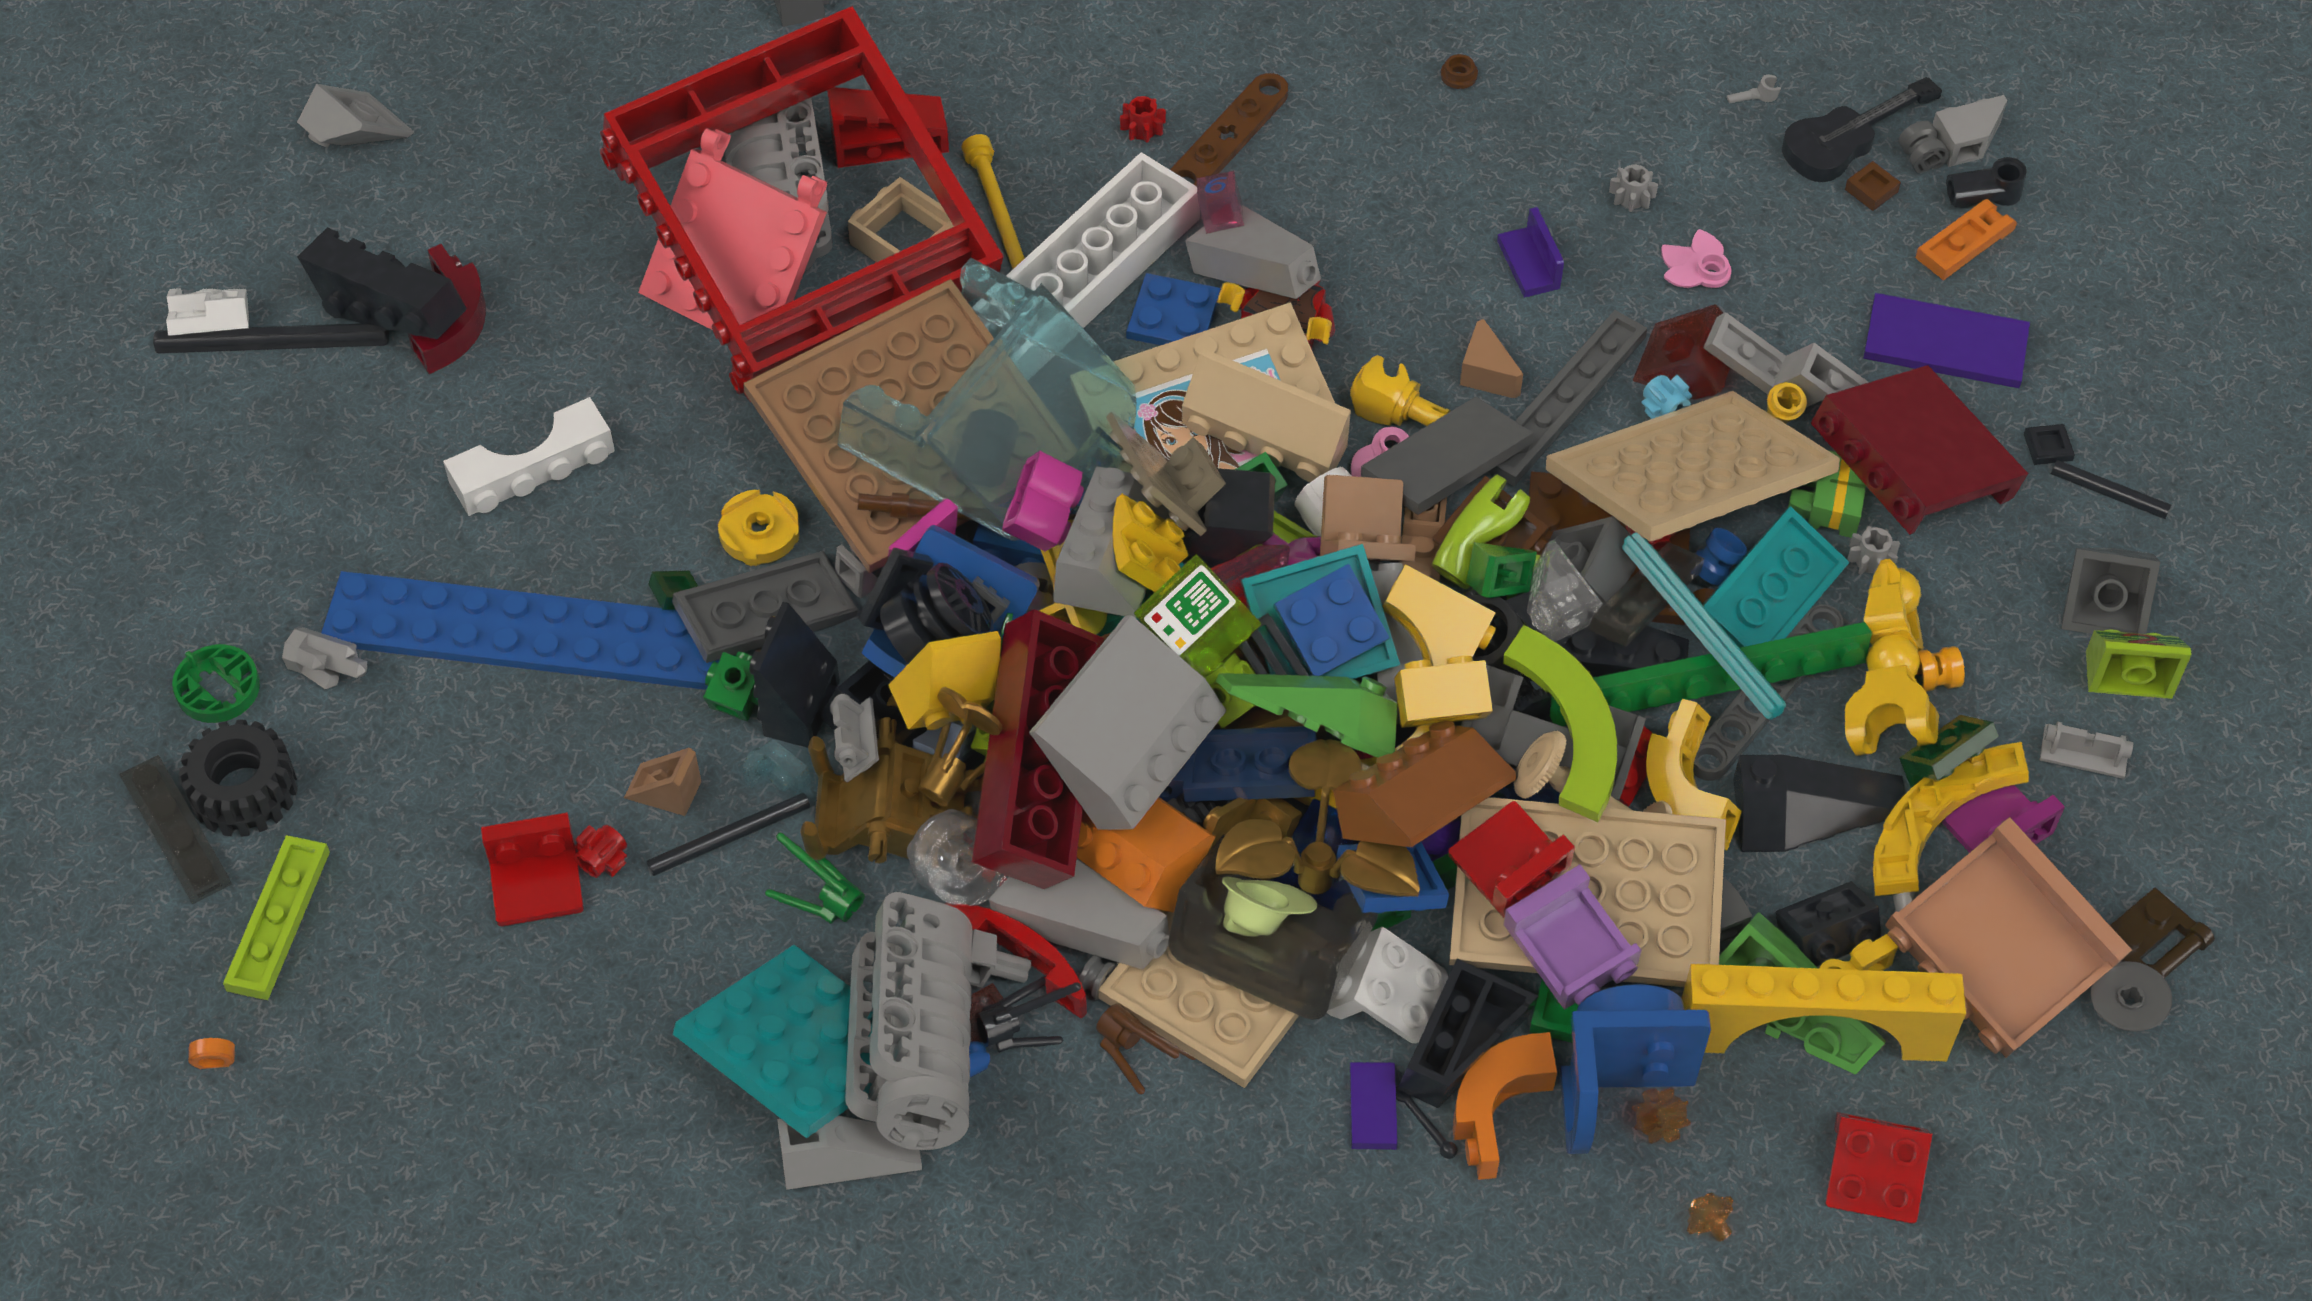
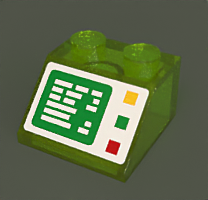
[1134,554,1261,678]

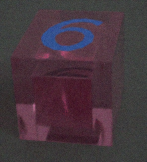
[1197,171,1244,234]

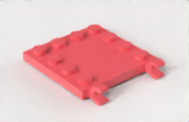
[638,128,827,330]

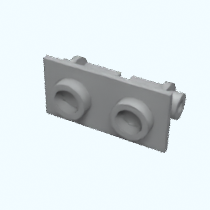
[830,694,879,782]
[2040,721,2133,779]

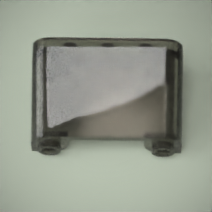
[1168,834,1379,1020]

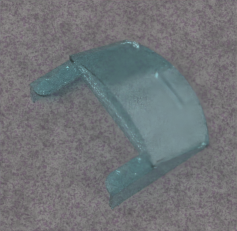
[838,258,1137,541]

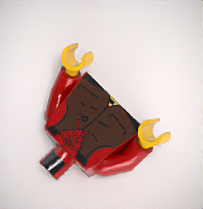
[1217,280,1335,348]

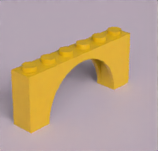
[1294,564,1496,823]
[1682,964,1966,1062]

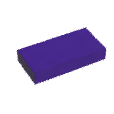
[1350,1062,1397,1150]

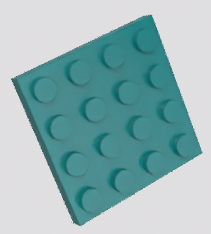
[673,945,873,1138]

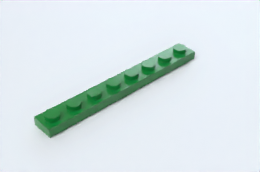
[1549,622,1872,726]

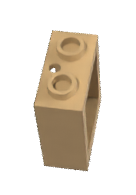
[848,177,954,262]

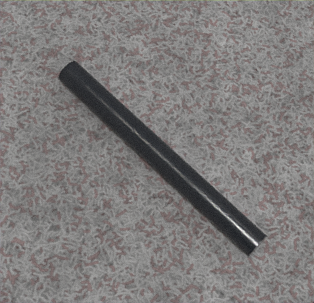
[647,792,810,876]

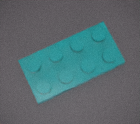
[1703,506,1849,648]

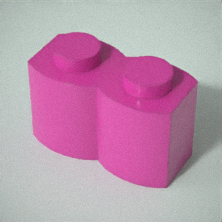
[1002,451,1084,551]

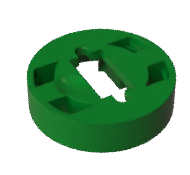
[172,644,260,723]

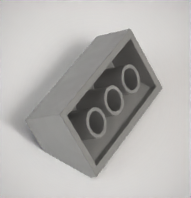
[1053,466,1171,618]

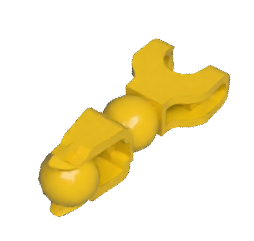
[1845,559,1939,756]

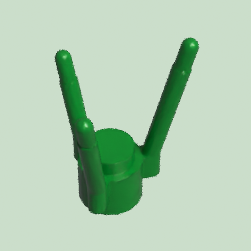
[765,833,865,924]

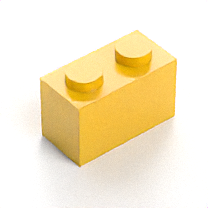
[1394,655,1493,728]

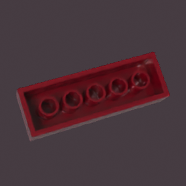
[972,609,1104,889]

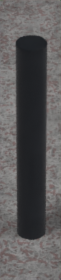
[2051,460,2171,519]

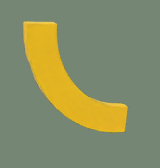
[1873,742,2029,896]

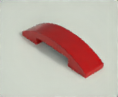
[945,902,1087,1019]

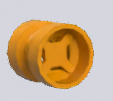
[1916,646,1965,692]

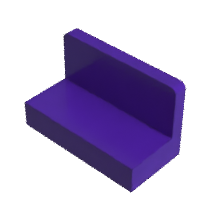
[1497,207,1564,298]

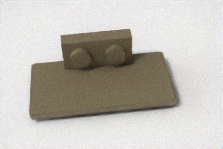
[1106,411,1226,536]

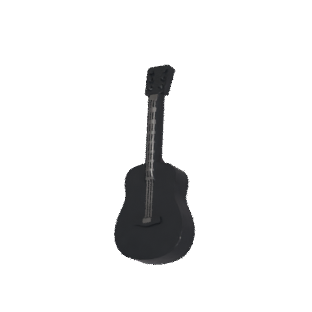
[1782,77,1942,182]

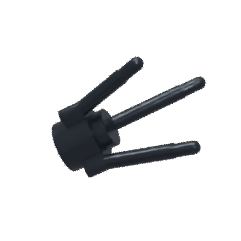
[975,976,1081,1053]

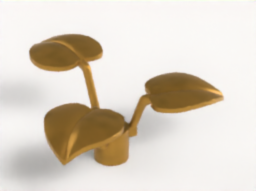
[887,687,1002,806]
[1215,739,1420,897]

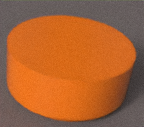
[188,1038,235,1069]

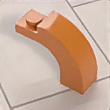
[1453,1032,1557,1180]

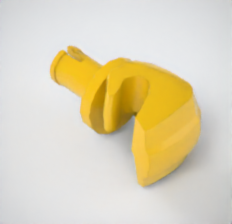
[1350,355,1450,426]

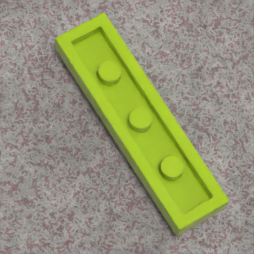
[223,835,330,1000]

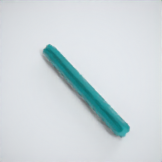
[1622,532,1786,720]

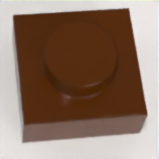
[1845,161,1901,211]

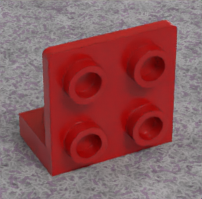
[1448,801,1575,918]
[481,812,584,926]
[1825,1112,1932,1223]

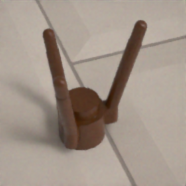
[1096,1003,1196,1094]

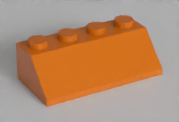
[1077,797,1216,913]

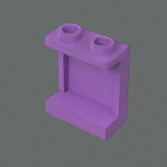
[1504,864,1642,1010]

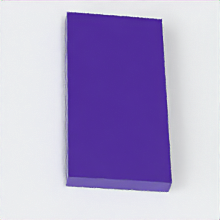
[1863,293,2030,388]

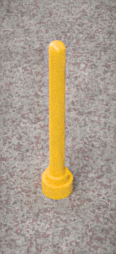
[961,134,1025,269]

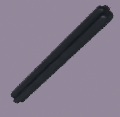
[153,323,389,353]

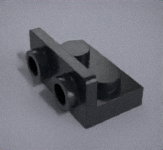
[1776,881,1881,967]

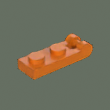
[1915,199,2017,281]

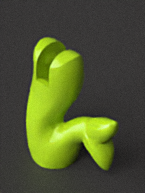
[1431,474,1548,599]

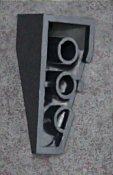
[1733,754,1905,852]

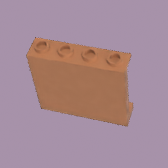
[1885,817,2132,1058]

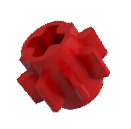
[1120,96,1166,143]
[574,825,627,878]

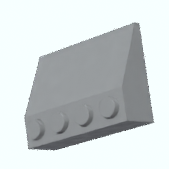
[1029,615,1227,829]

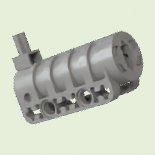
[725,98,833,271]
[845,892,1031,1150]

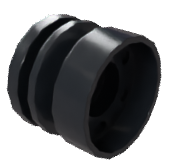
[880,563,994,664]

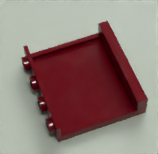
[1811,365,2028,535]

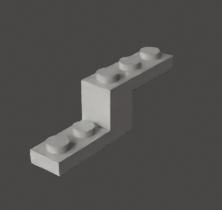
[1703,312,1869,407]

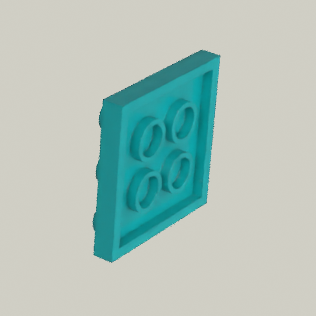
[1240,544,1400,680]

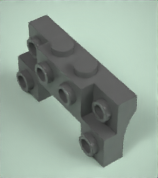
[1462,665,1646,800]

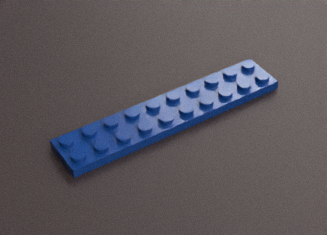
[321,571,736,690]

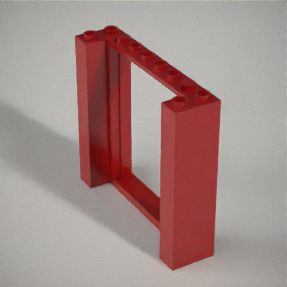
[600,6,1004,403]

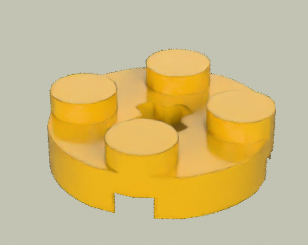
[718,490,799,566]

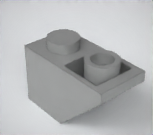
[1933,95,2007,167]

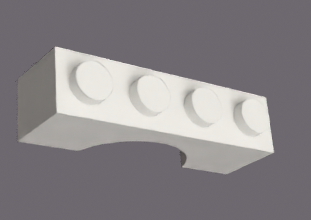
[443,397,615,516]

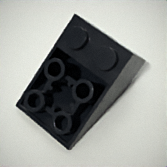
[749,601,840,748]

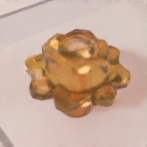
[1687,1193,1734,1241]

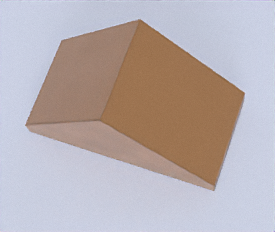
[1460,319,1523,398]
[624,748,701,816]

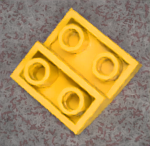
[1112,493,1189,598]

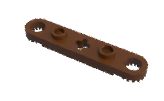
[1170,73,1288,194]

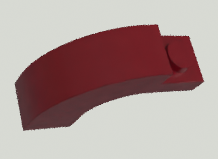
[407,244,486,374]

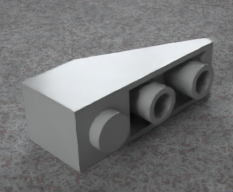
[777,1116,922,1190]

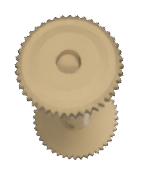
[1514,731,1672,814]

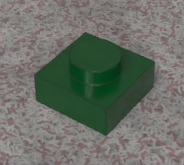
[648,570,698,610]

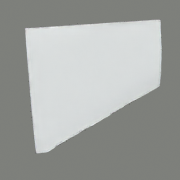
[166,288,249,336]

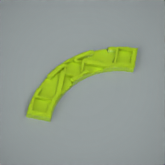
[1504,625,1617,822]

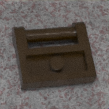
[2110,887,2215,979]

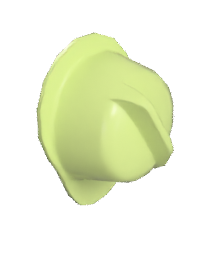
[1222,876,1317,936]

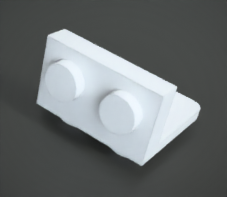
[1325,927,1448,1043]

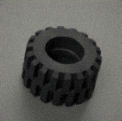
[179,720,298,837]

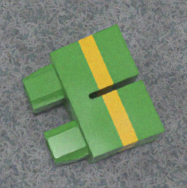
[1788,450,1866,538]

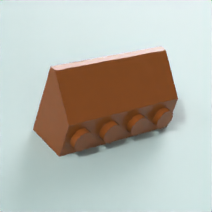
[1333,721,1516,847]

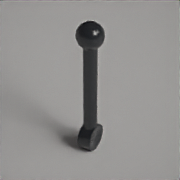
[1396,1086,1457,1159]

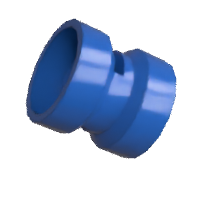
[1690,528,1747,585]

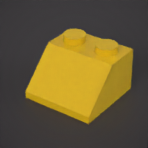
[888,631,1001,730]

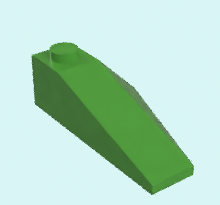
[1216,673,1397,758]
[1719,912,1886,1075]

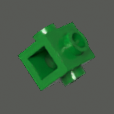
[703,652,759,722]

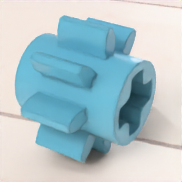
[1642,375,1692,419]

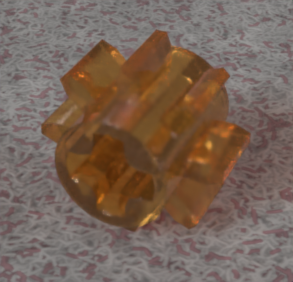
[1632,1087,1691,1144]

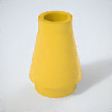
[1767,382,1807,424]

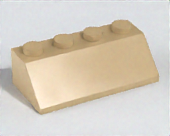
[1182,348,1351,482]

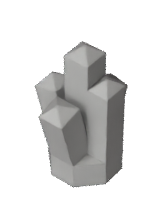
[282,627,367,689]

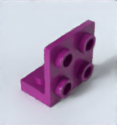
[1942,785,2065,853]

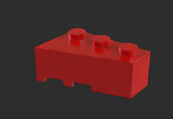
[827,87,949,168]

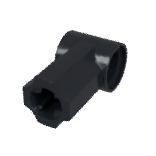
[1946,157,2027,207]

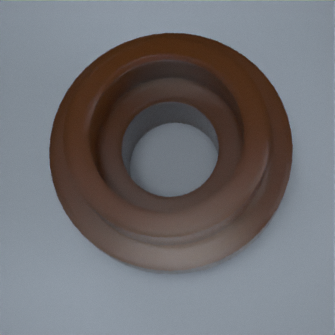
[1441,54,1478,89]

